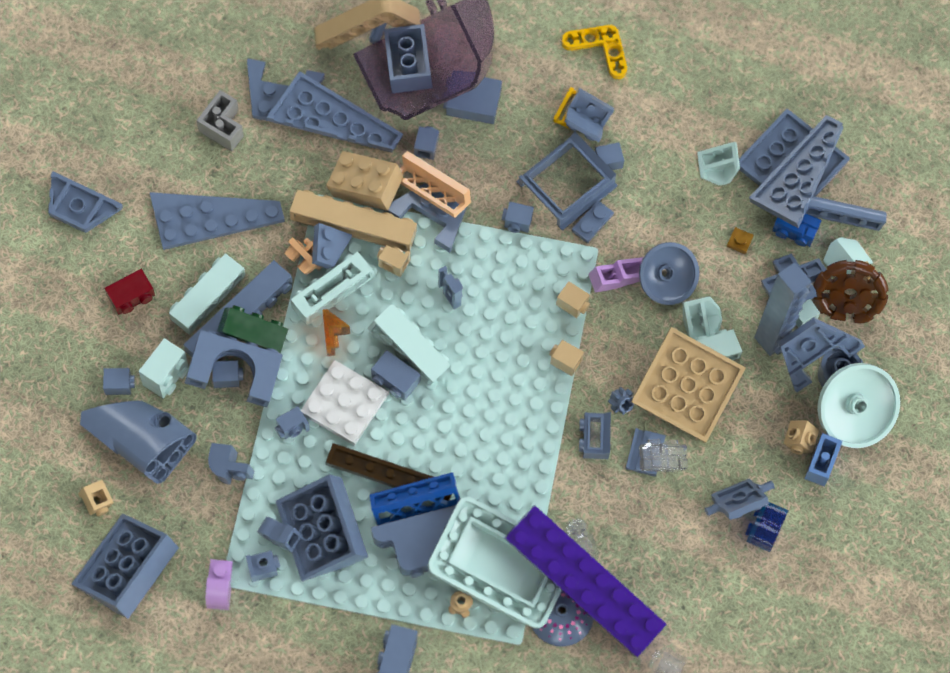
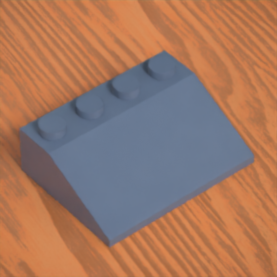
[276,474,368,581]
[72,513,179,619]

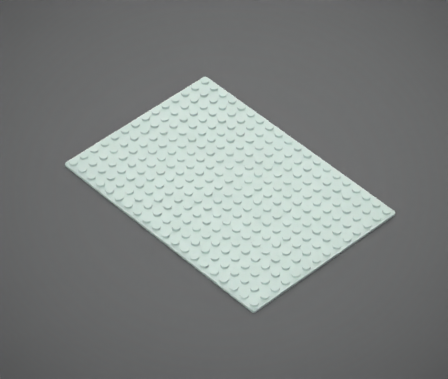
[226,194,598,645]

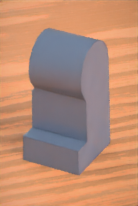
[257,517,302,552]

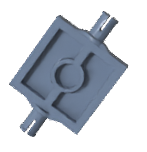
[704,478,775,520]

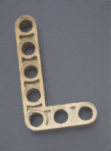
[314,0,421,50]

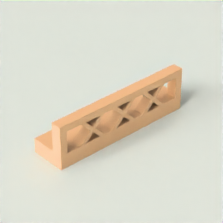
[400,151,471,218]

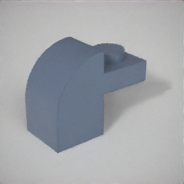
[208,443,254,485]

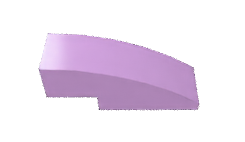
[588,257,644,292]

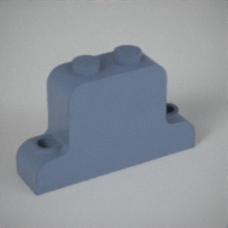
[371,505,456,578]

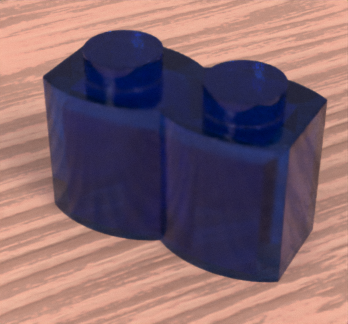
[745,502,789,552]

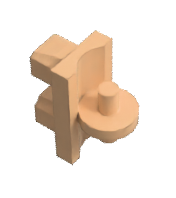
[284,237,322,275]

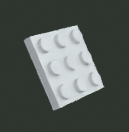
[301,360,389,446]

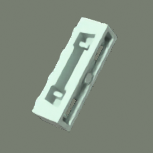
[290,251,373,325]

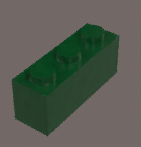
[217,305,289,353]

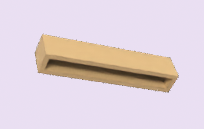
[290,190,417,252]

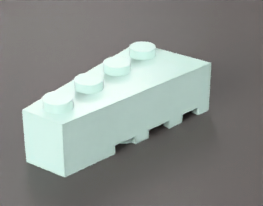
[367,304,451,386]

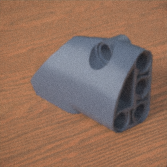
[80,401,196,484]

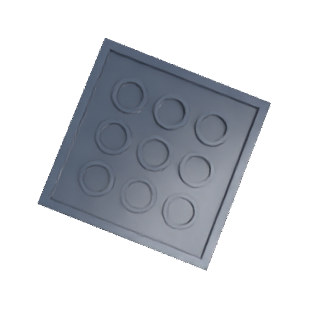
[739,109,850,197]

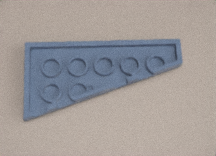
[266,71,403,153]
[749,115,843,228]
[149,192,285,250]

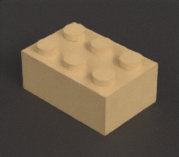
[326,151,404,211]

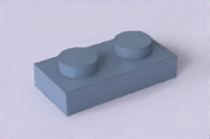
[572,200,614,244]

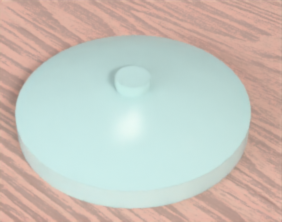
[817,363,900,448]

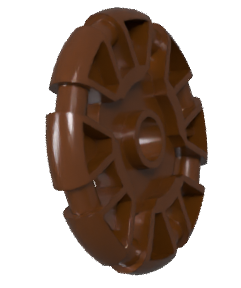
[813,260,889,324]

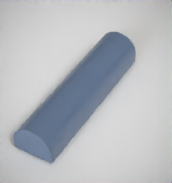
[806,196,887,231]

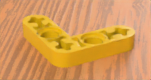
[561,25,627,80]

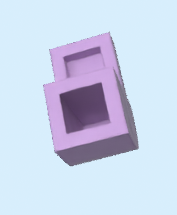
[206,559,233,610]

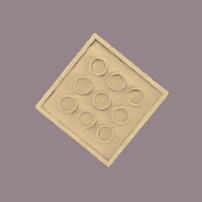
[631,327,746,443]

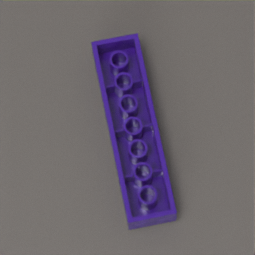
[504,505,667,658]

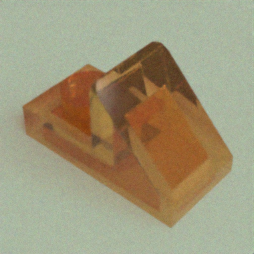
[323,309,350,356]

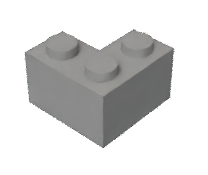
[196,90,244,152]

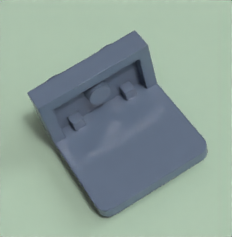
[565,88,614,142]

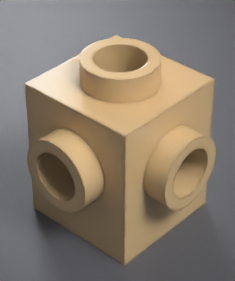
[783,420,819,455]

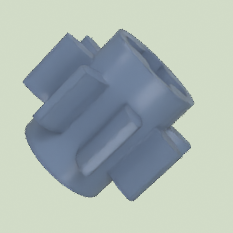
[608,387,634,415]

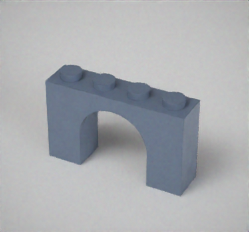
[185,330,283,408]

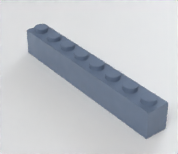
[754,262,812,356]

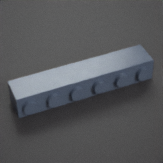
[183,260,293,357]

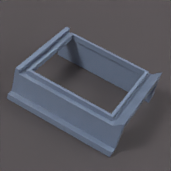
[516,132,618,231]

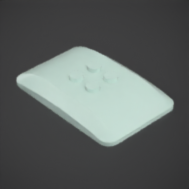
[428,497,561,628]

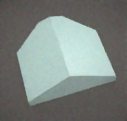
[697,142,740,186]
[823,237,873,274]
[682,296,722,340]

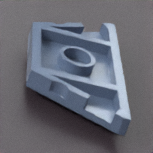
[48,171,123,233]

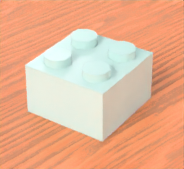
[139,338,189,399]

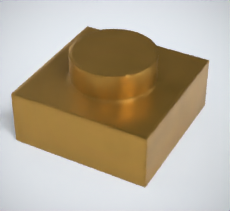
[727,227,754,255]

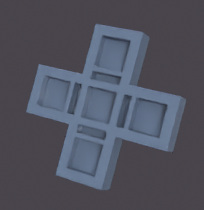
[761,253,826,301]

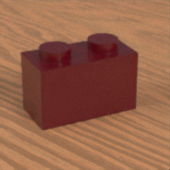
[104,268,155,315]

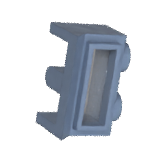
[579,412,611,459]

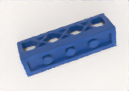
[369,472,461,525]

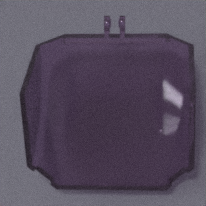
[353,0,495,120]

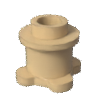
[449,591,473,618]

